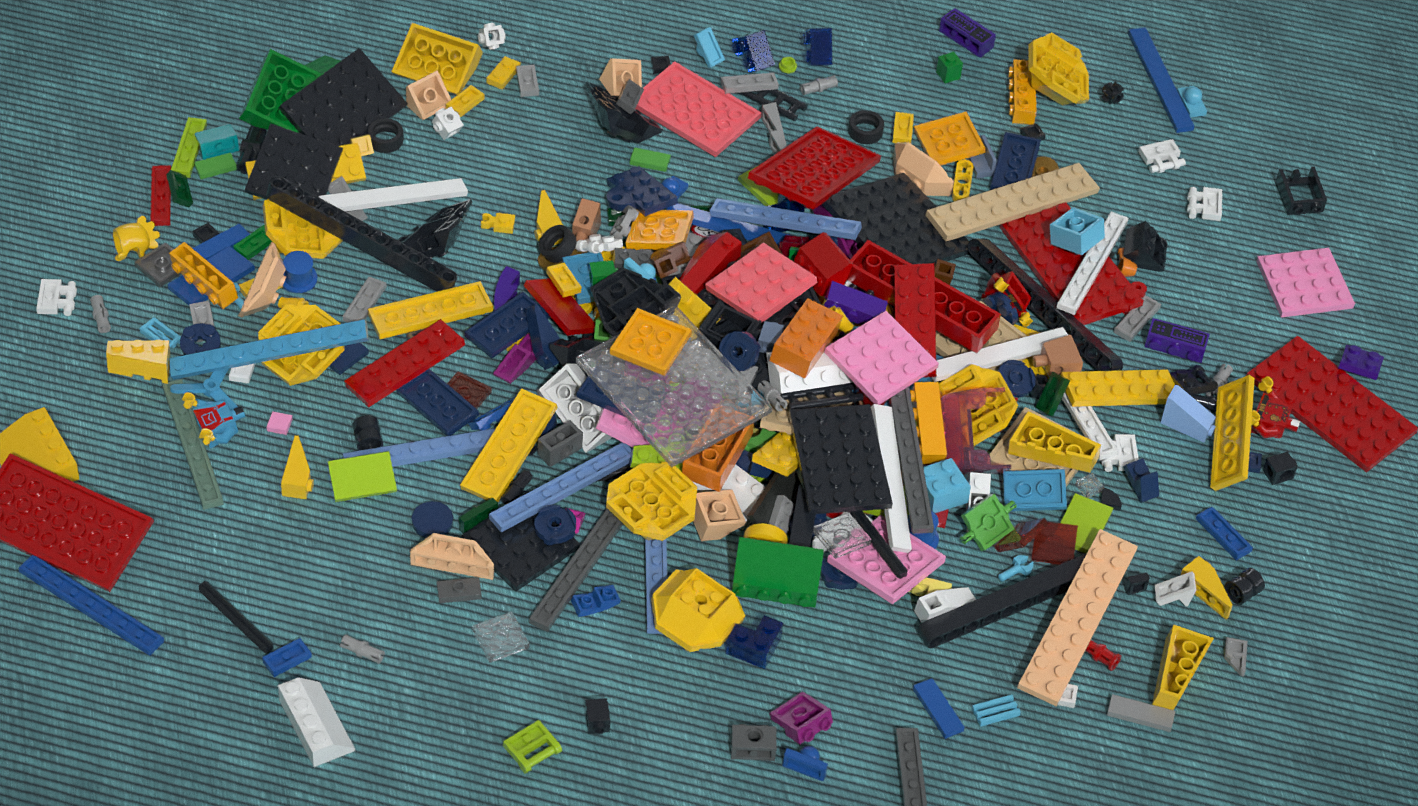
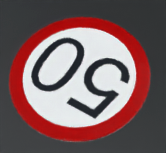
[691,225,720,238]

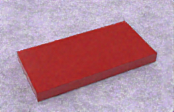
[524,278,595,336]

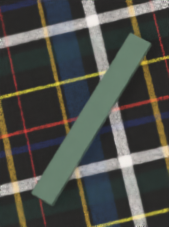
[162,379,224,510]

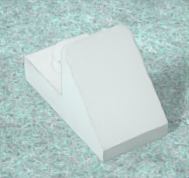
[1155,571,1196,607]

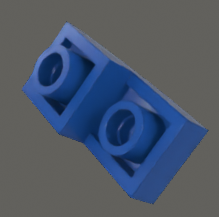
[571,585,621,617]

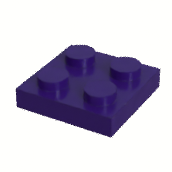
[1339,344,1384,380]

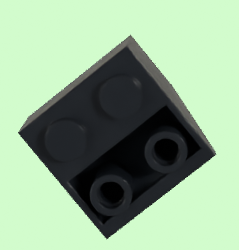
[1123,221,1168,272]

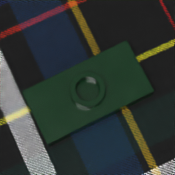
[166,170,193,208]
[1036,371,1070,416]
[459,498,498,534]

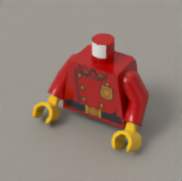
[981,271,1033,327]
[1251,376,1300,438]

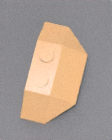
[893,142,954,196]
[238,242,286,318]
[410,533,494,580]

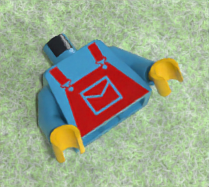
[182,392,246,449]

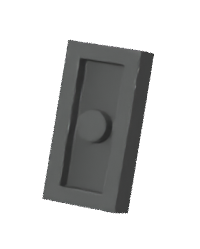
[616,79,644,114]
[437,577,482,603]

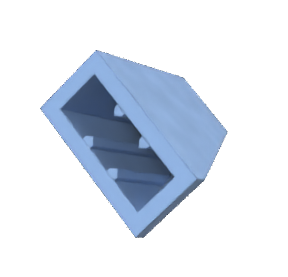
[1161,385,1216,443]

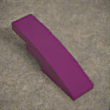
[493,334,537,384]

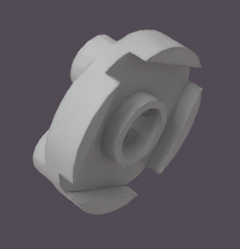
[610,205,639,239]

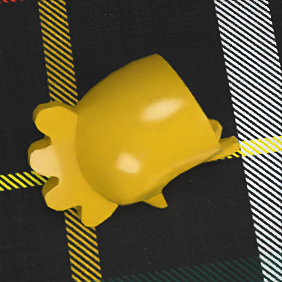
[113,216,160,261]

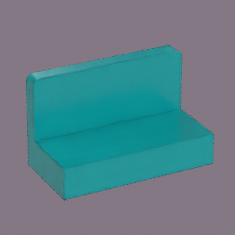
[195,124,239,160]

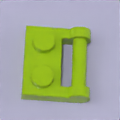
[503,720,562,774]

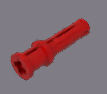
[1085,640,1122,671]

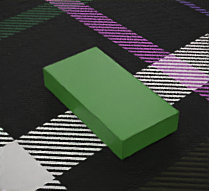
[630,147,671,172]
[194,152,237,180]

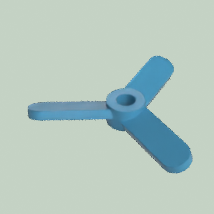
[170,369,238,410]

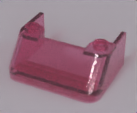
[940,387,1011,475]

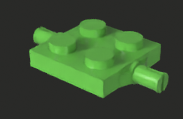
[960,494,1017,551]

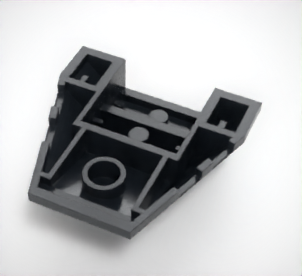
[585,81,663,143]
[398,199,473,259]
[590,267,681,340]
[549,333,625,375]

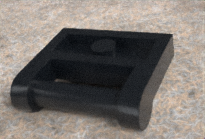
[1170,365,1218,395]

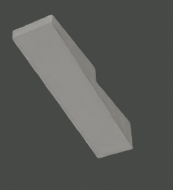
[761,102,787,155]

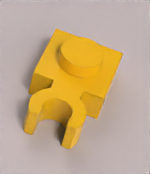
[481,213,515,234]

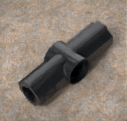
[236,125,267,174]

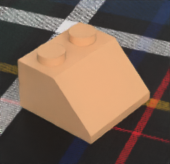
[693,489,746,541]

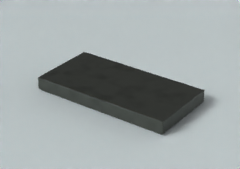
[747,470,801,525]

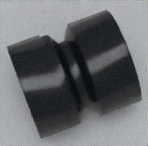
[352,415,383,451]
[1225,568,1265,605]

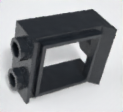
[1275,167,1327,215]
[699,299,762,356]

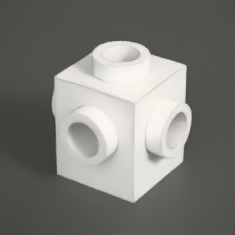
[478,23,505,50]
[432,107,463,140]

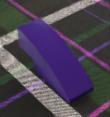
[494,266,520,311]

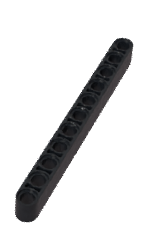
[266,176,457,292]
[967,238,1123,371]
[917,554,1087,648]

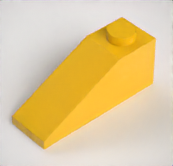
[534,190,564,245]
[281,435,314,500]
[1180,556,1233,619]

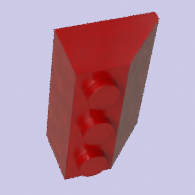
[794,232,853,296]

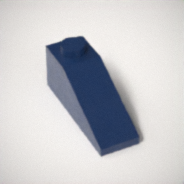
[525,304,560,370]

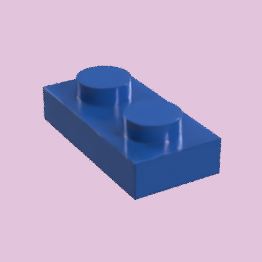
[262,638,312,677]

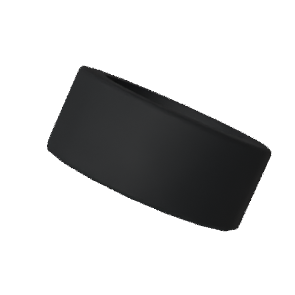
[848,110,884,144]
[367,118,404,153]
[538,225,577,263]

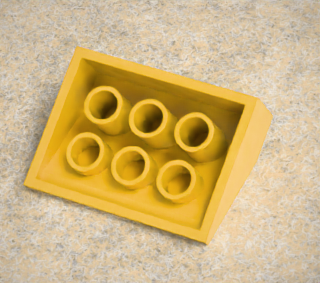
[391,23,483,95]
[0,407,79,482]

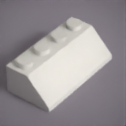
[766,343,853,393]
[539,364,612,453]
[693,464,766,530]
[278,677,355,767]

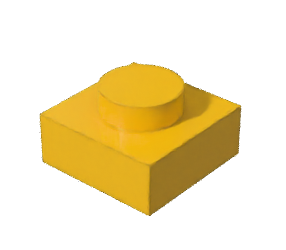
[350,134,374,156]

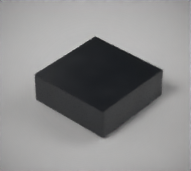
[651,56,671,74]
[1020,123,1046,141]
[192,223,219,244]
[1124,573,1150,595]

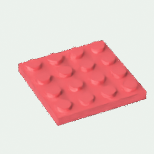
[705,242,817,323]

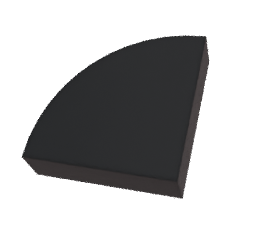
[1101,487,1122,511]

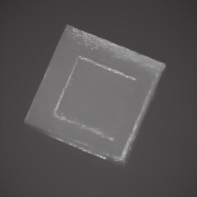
[1075,473,1104,498]

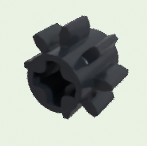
[1101,81,1124,105]
[1030,374,1048,399]

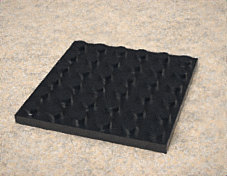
[822,173,970,265]

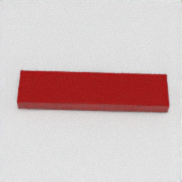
[150,165,171,226]

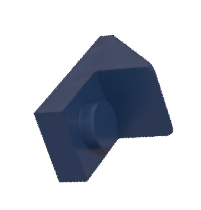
[736,450,775,480]
[1123,458,1159,503]

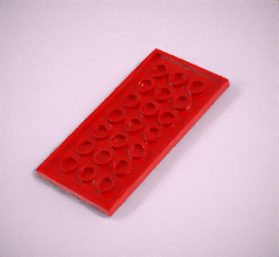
[748,126,881,209]
[1000,202,1144,325]
[1246,336,1418,473]
[0,453,154,592]

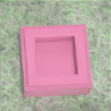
[267,411,293,435]

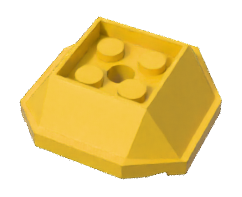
[1028,33,1089,105]
[263,199,343,259]
[258,304,345,386]
[939,364,1019,447]
[606,461,697,541]
[651,568,745,652]

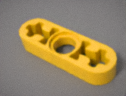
[952,159,973,202]

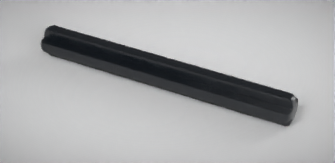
[848,511,908,579]
[199,581,274,653]

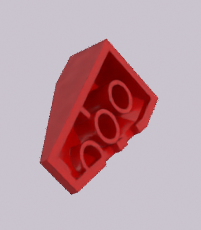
[679,232,742,295]

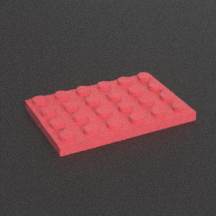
[635,62,761,157]

